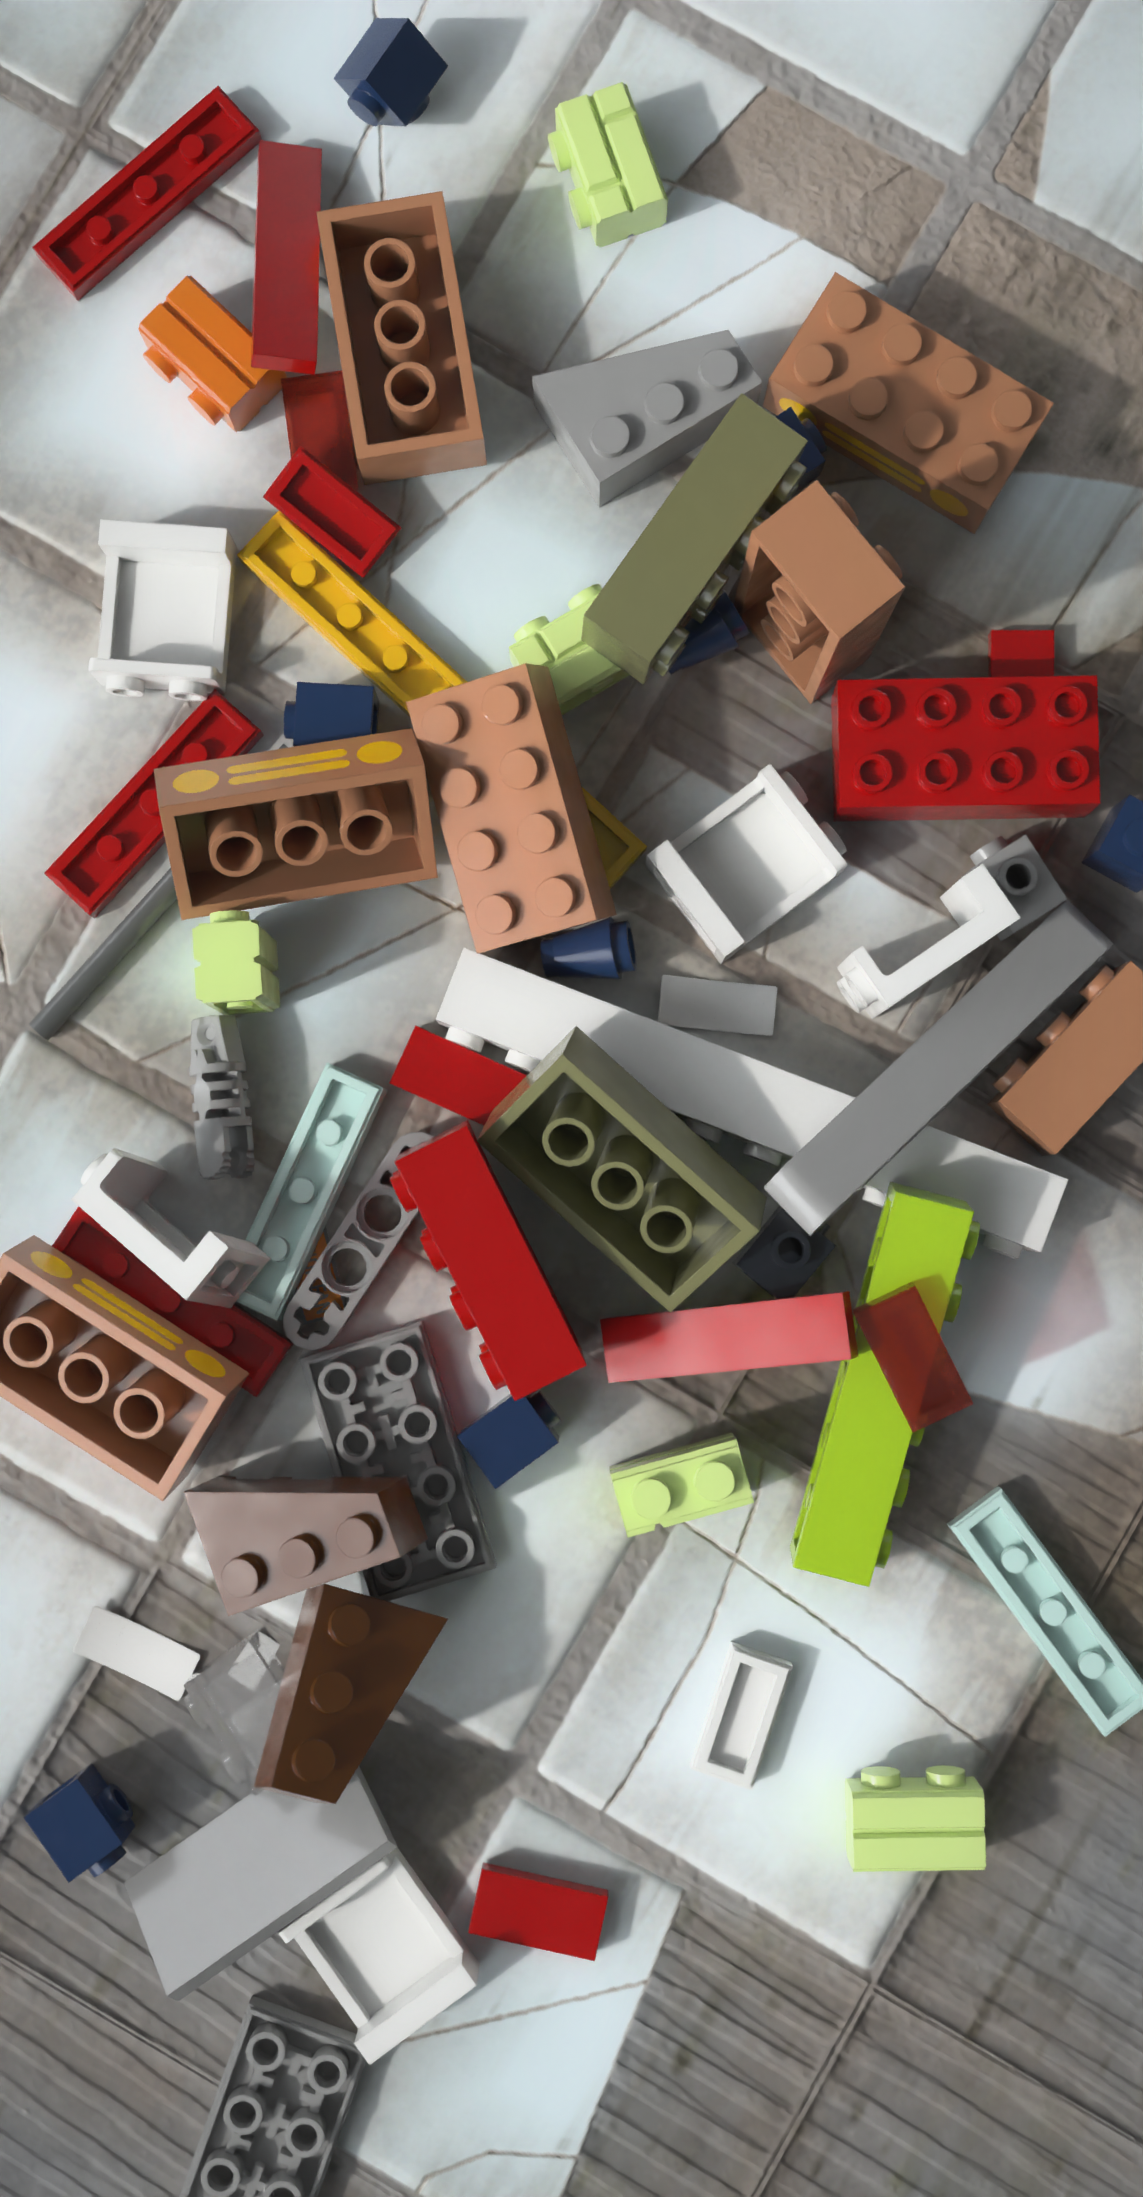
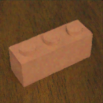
[987,961,1143,1156]

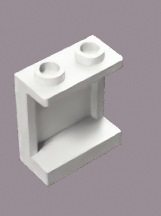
[89,519,237,702]
[645,764,847,964]
[837,863,1021,1019]
[71,1148,270,1308]
[278,1848,480,2065]

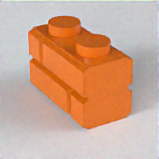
[138,275,288,432]

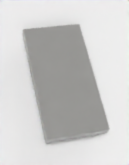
[299,1321,497,1601]
[124,1766,398,2001]
[179,1995,366,2197]

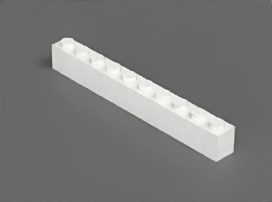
[436,948,1069,1259]

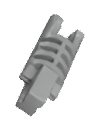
[189,1015,255,1180]

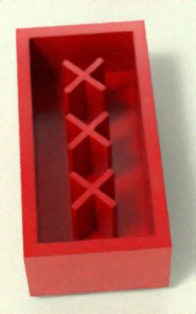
[831,675,1100,822]
[390,1120,587,1401]

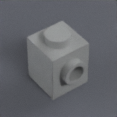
[961,834,1067,941]

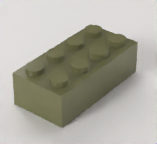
[581,393,808,685]
[477,1026,767,1313]

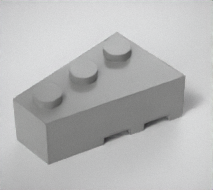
[532,330,762,507]

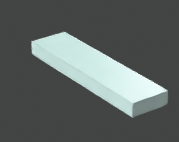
[236,1062,388,1321]
[947,1486,1143,1737]

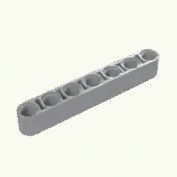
[764,900,1114,1236]

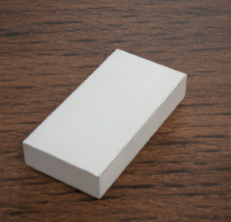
[690,1641,793,1790]

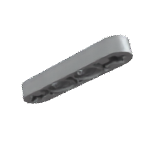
[283,1132,434,1350]

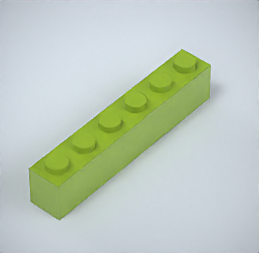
[790,1182,980,1587]

